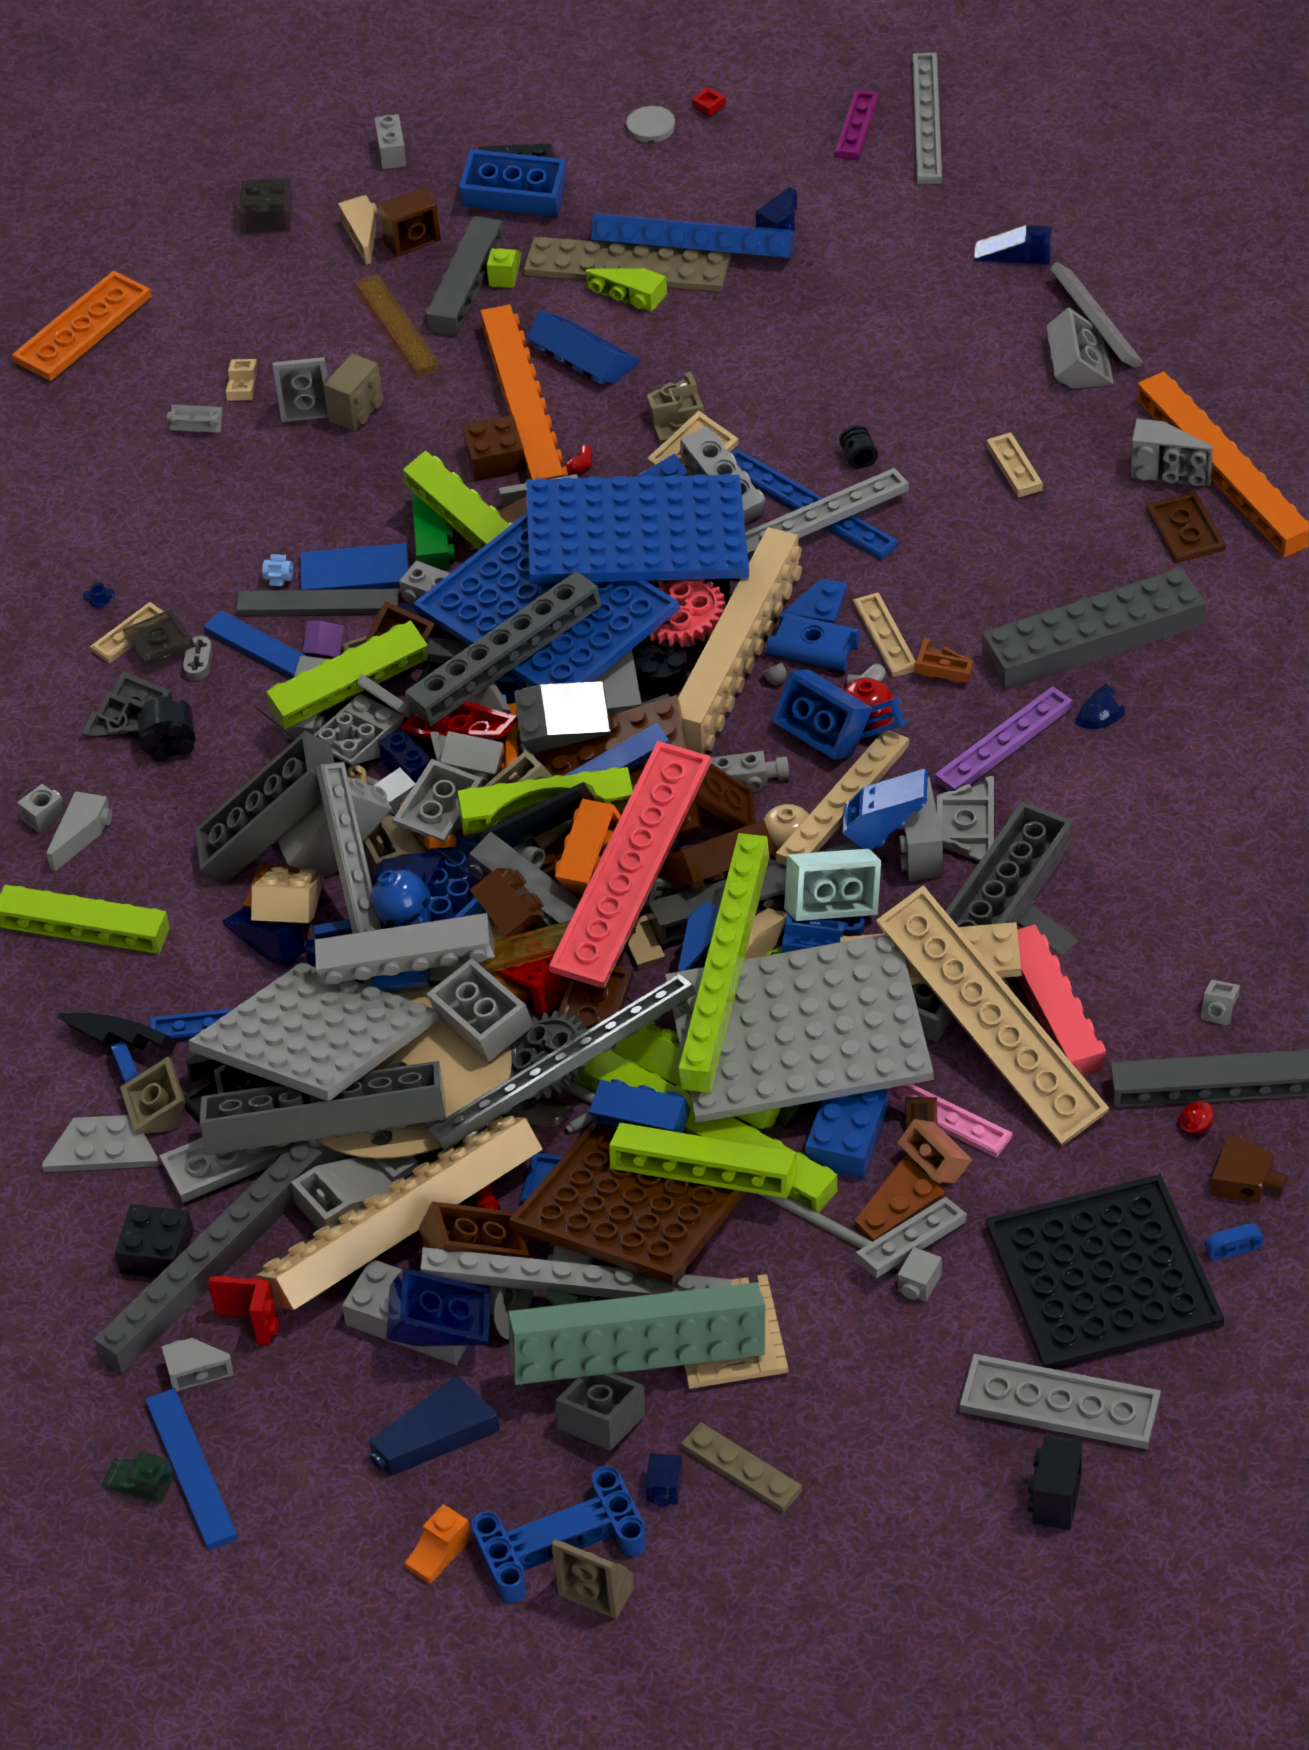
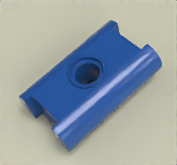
[766,612,861,673]

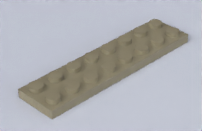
[524,236,731,292]

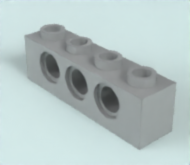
[680,426,765,523]

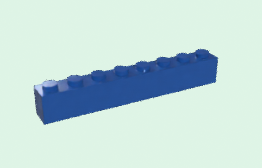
[591,213,795,258]

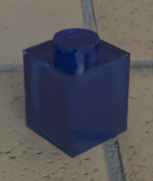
[645,1453,683,1507]

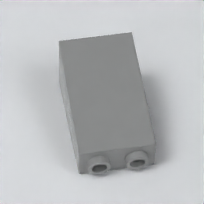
[277,777,392,878]

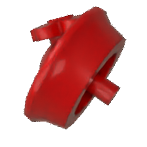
[1179,1101,1214,1135]

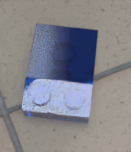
[386,1268,491,1346]

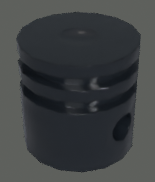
[839,425,878,469]

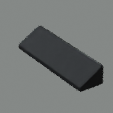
[483,782,599,848]

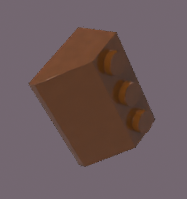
[419,1201,529,1258]

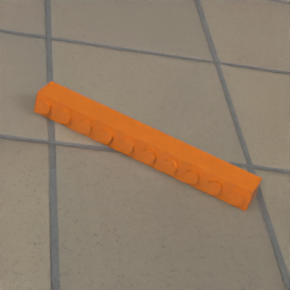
[481,304,568,480]
[1137,372,1309,557]

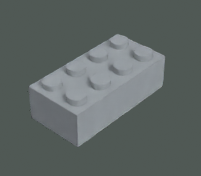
[342,1259,484,1365]

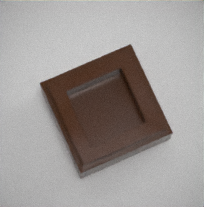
[905,1097,937,1127]

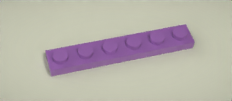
[935,686,1073,791]

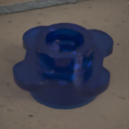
[82,582,115,607]

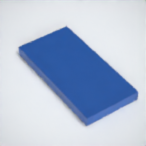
[301,543,408,590]

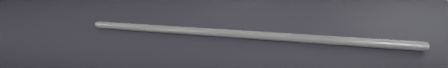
[561,1080,906,1270]

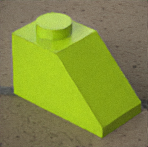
[487,248,523,288]

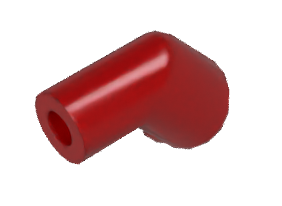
[565,445,592,475]

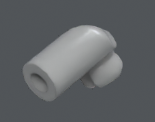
[847,664,886,685]

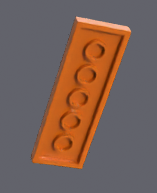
[12,270,152,382]

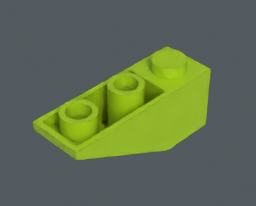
[586,268,667,312]

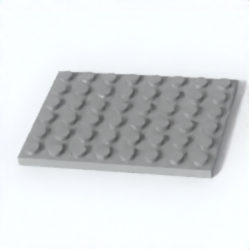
[665,934,934,1123]

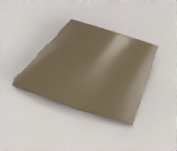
[646,372,705,446]

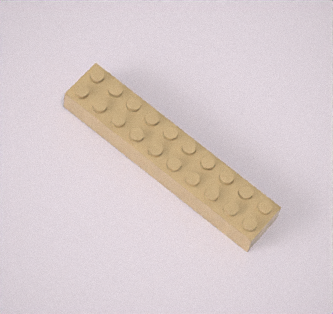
[678,527,802,754]
[256,1115,543,1310]

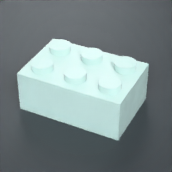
[784,849,881,921]

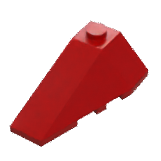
[401,701,518,739]

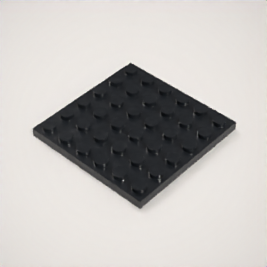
[986,1174,1224,1369]

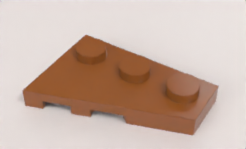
[855,1155,945,1242]

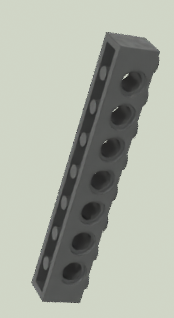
[405,571,602,727]

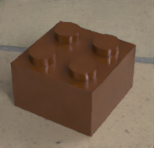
[379,187,441,258]
[462,415,526,481]
[470,868,546,936]

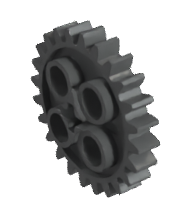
[510,1011,588,1100]

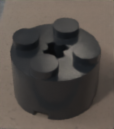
[633,638,688,698]
[138,697,195,762]

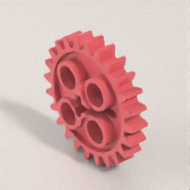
[649,579,726,647]

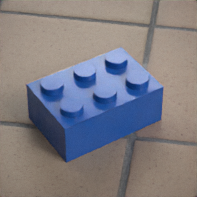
[771,669,873,760]
[805,1089,889,1179]

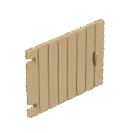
[684,1274,789,1389]

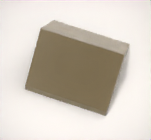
[120,1057,186,1134]

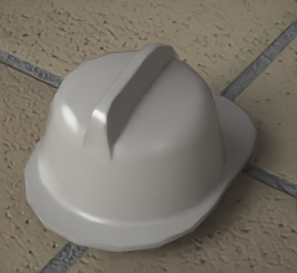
[486,1285,534,1339]

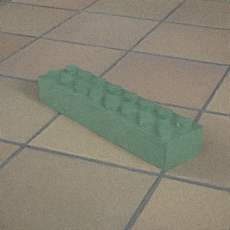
[508,1282,765,1385]

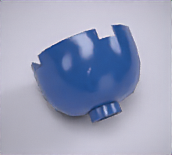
[371,870,430,925]

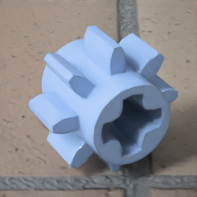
[262,554,293,586]

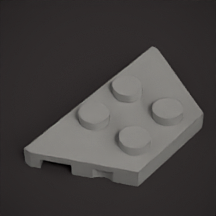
[937,776,994,862]
[42,1115,159,1172]

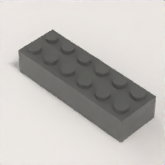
[195,731,334,882]

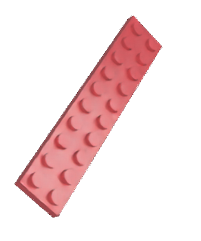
[549,741,711,989]

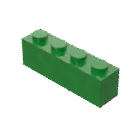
[412,492,455,570]

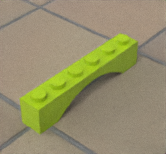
[458,767,633,835]

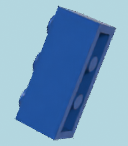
[589,1079,691,1133]

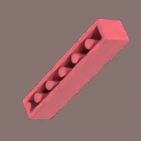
[1016,924,1106,1075]

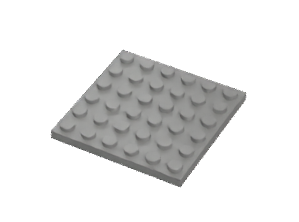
[188,963,439,1102]

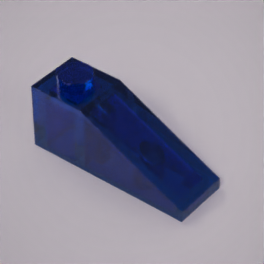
[974,225,1052,265]
[222,908,306,965]

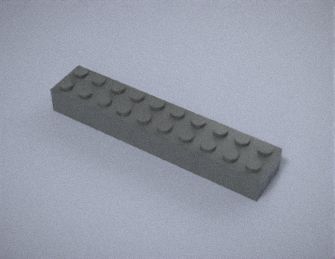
[912,801,1073,1042]

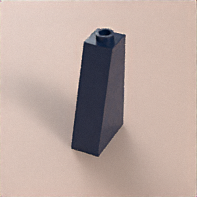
[369,1375,500,1476]

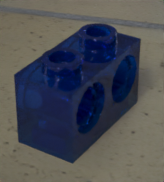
[378,728,432,784]

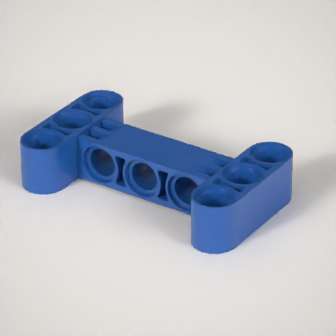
[472,1466,647,1603]

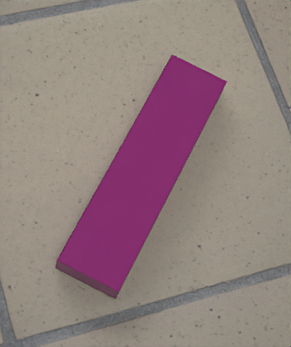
[835,90,879,160]

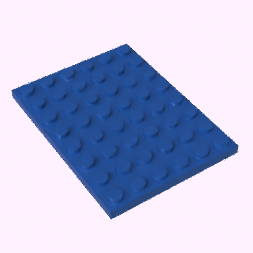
[526,474,749,583]
[413,512,680,687]

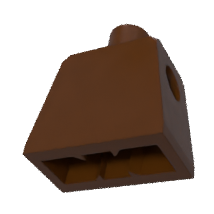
[1211,1134,1288,1203]

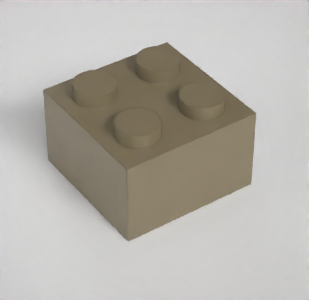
[324,353,383,431]

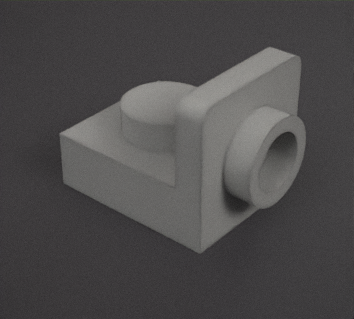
[1201,979,1240,1025]

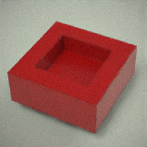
[691,87,726,116]

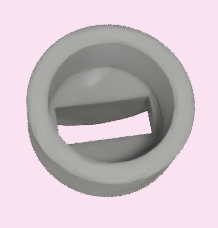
[763,662,787,685]

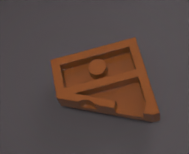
[914,637,974,683]

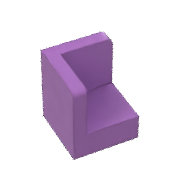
[303,621,344,657]

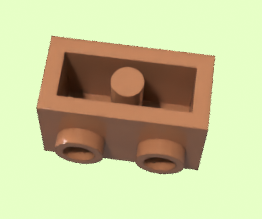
[898,1119,972,1183]

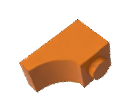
[404,1504,471,1584]

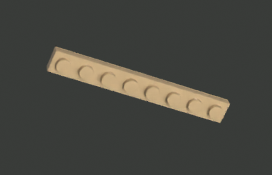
[776,730,909,866]

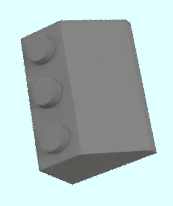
[1046,307,1114,389]

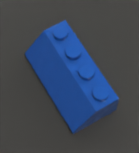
[459,149,566,217]
[526,310,642,385]

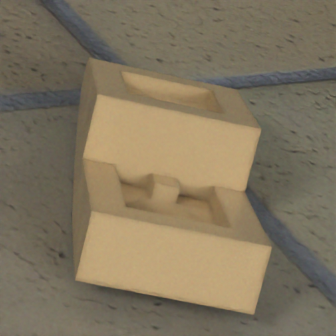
[226,359,257,401]

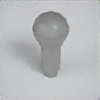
[565,1104,594,1134]

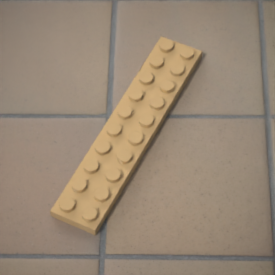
[876,885,1109,1147]

